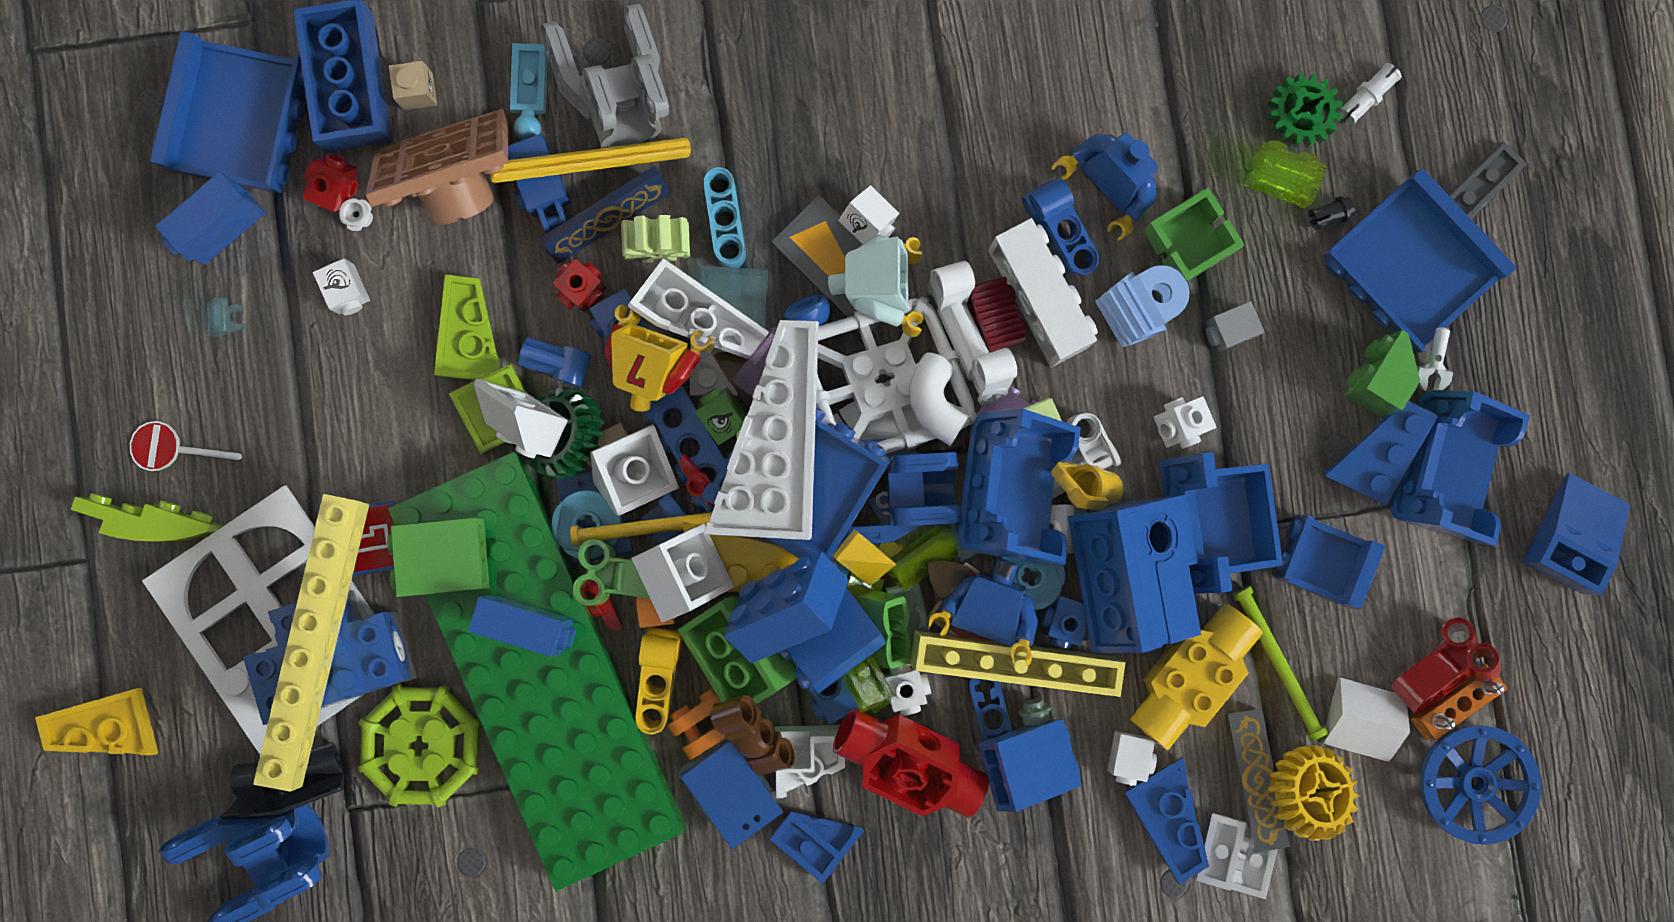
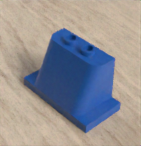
[1158,452,1283,594]

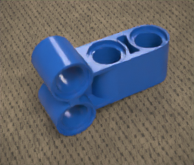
[1021,177,1099,275]

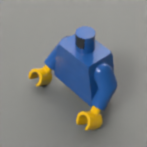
[1051,132,1158,241]
[927,558,1038,666]

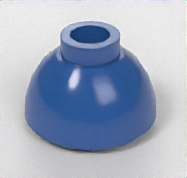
[784,295,830,326]

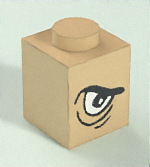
[389,61,437,110]

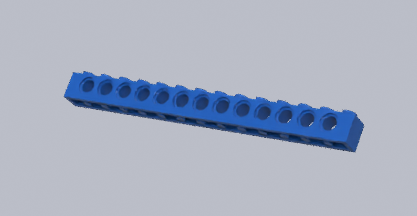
[589,288,866,724]

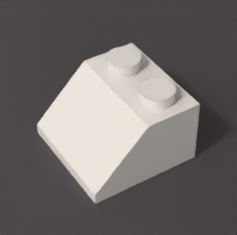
[473,378,568,458]
[631,524,734,623]

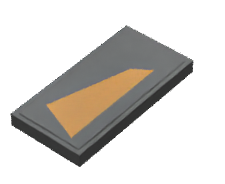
[772,195,914,333]

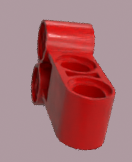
[1391,617,1501,715]

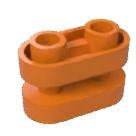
[667,687,725,760]

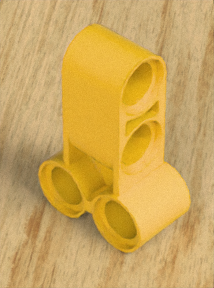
[635,627,683,734]

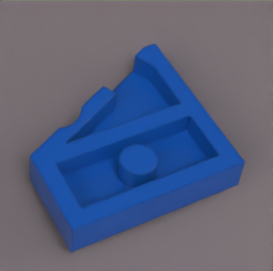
[769,812,864,884]

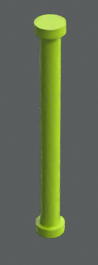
[1232,586,1328,741]

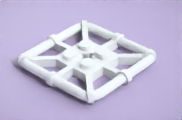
[816,296,977,455]

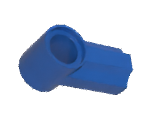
[518,337,592,387]

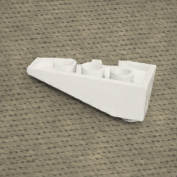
[628,258,774,362]

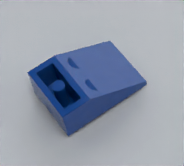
[1522,473,1630,595]

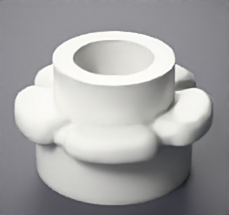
[339,198,373,231]

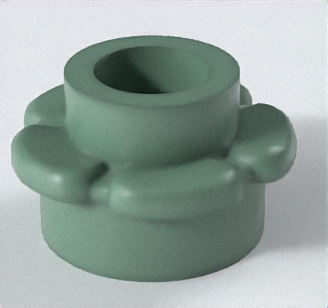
[1018,698,1052,726]

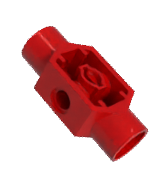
[833,708,989,818]

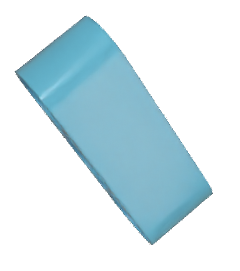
[704,167,746,270]

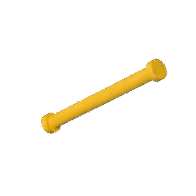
[570,512,712,547]

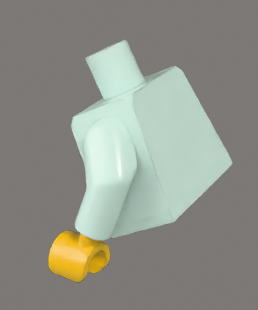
[828,236,924,337]

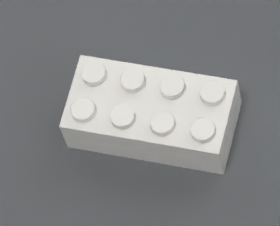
[988,218,1098,368]

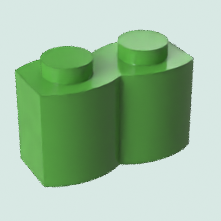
[857,591,911,669]

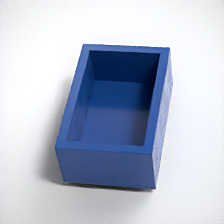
[724,551,848,664]

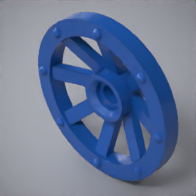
[1419,725,1541,845]

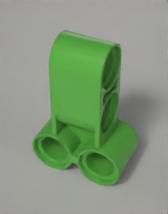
[573,539,650,606]

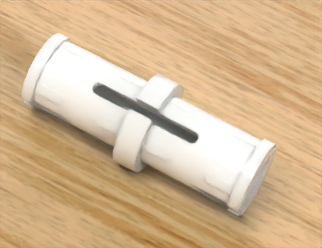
[1338,63,1402,125]

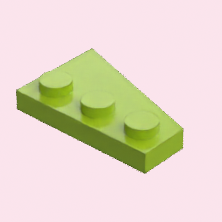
[434,274,500,381]

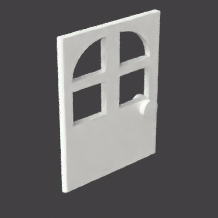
[142,485,375,754]

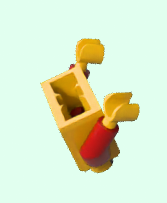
[604,305,715,412]

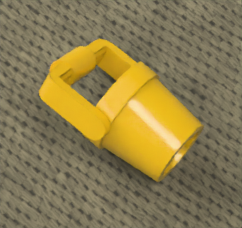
[1050,462,1123,510]

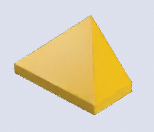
[832,529,896,586]

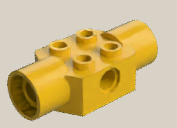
[1129,603,1263,751]

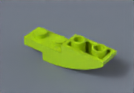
[71,493,223,542]

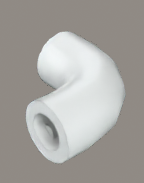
[909,352,968,446]

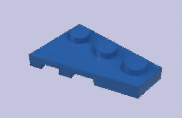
[1123,757,1209,884]

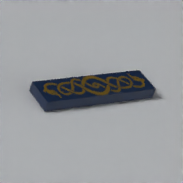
[540,166,671,264]

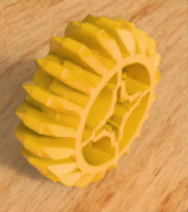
[1267,745,1360,841]

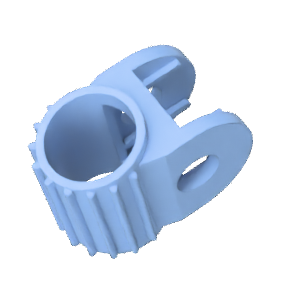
[1095,266,1189,348]

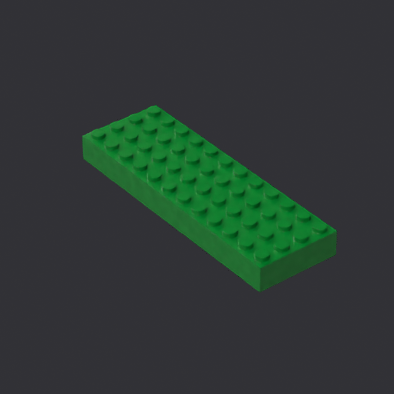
[388,452,687,892]

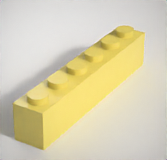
[910,630,1125,697]

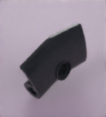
[220,741,344,820]

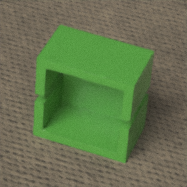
[1143,187,1245,282]

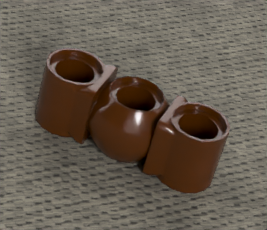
[711,695,795,775]

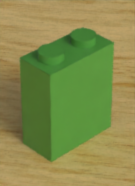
[387,518,490,597]

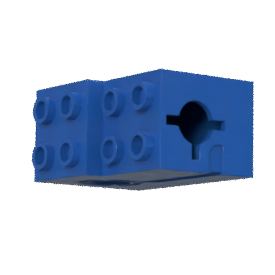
[1068,495,1201,653]

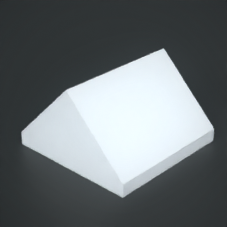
[590,425,679,516]
[1321,677,1410,762]

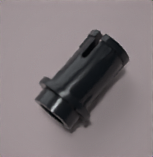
[1308,196,1355,230]

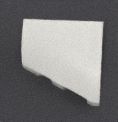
[775,725,845,798]

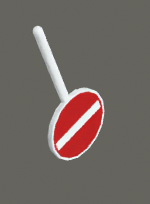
[130,421,242,471]

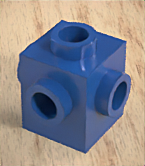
[1041,596,1090,650]

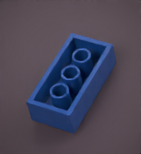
[293,0,392,152]

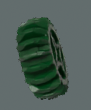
[524,387,605,480]

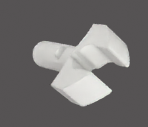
[1417,327,1453,391]

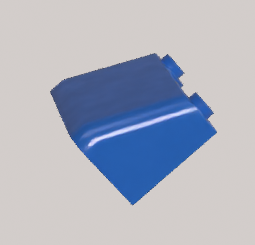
[1390,390,1530,546]
[958,408,1081,565]

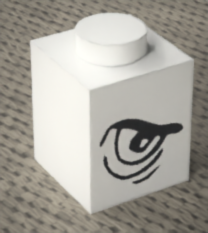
[838,185,900,244]
[313,258,370,315]

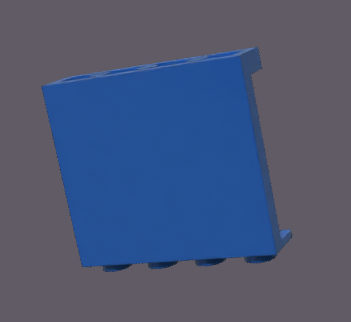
[150,31,305,194]
[1322,168,1517,354]
[701,406,891,560]

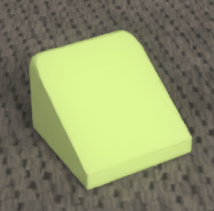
[1023,398,1062,421]

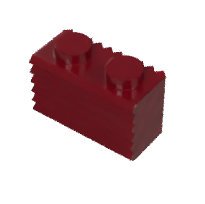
[967,276,1026,353]

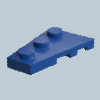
[1323,401,1438,505]

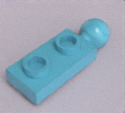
[510,43,548,140]

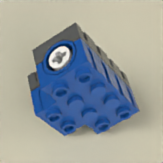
[243,590,417,725]

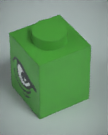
[695,387,747,446]

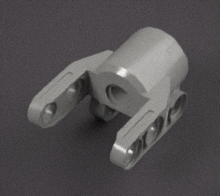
[540,3,669,148]

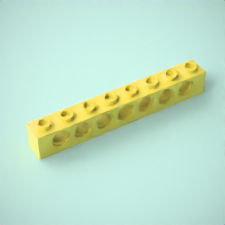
[253,494,369,792]

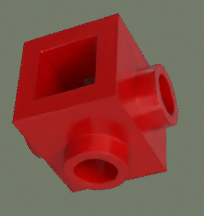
[303,154,358,212]
[553,259,607,313]

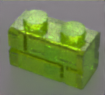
[1243,140,1327,208]

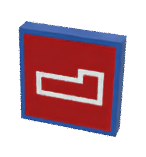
[352,500,396,577]

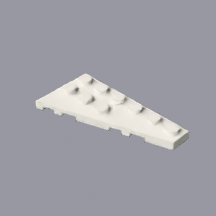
[703,320,819,540]

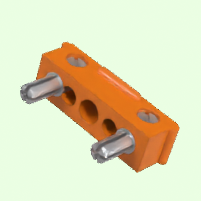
[1410,664,1508,740]

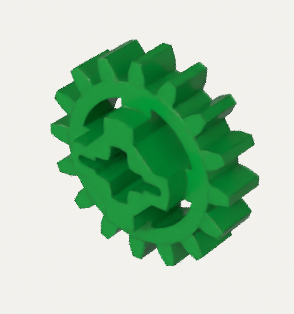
[1266,72,1343,148]

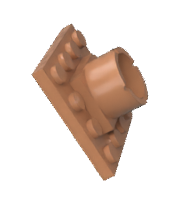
[365,109,508,225]

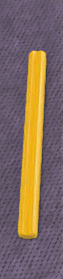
[490,138,691,183]

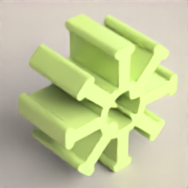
[621,215,690,263]

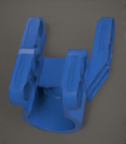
[840,439,961,545]
[158,804,329,922]

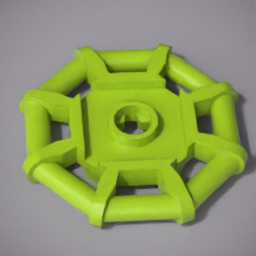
[357,684,481,808]

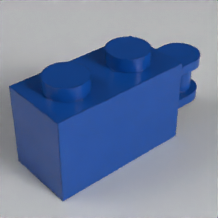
[508,133,571,234]

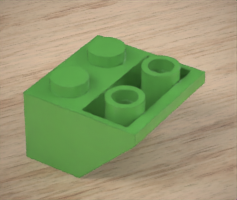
[1344,330,1420,417]

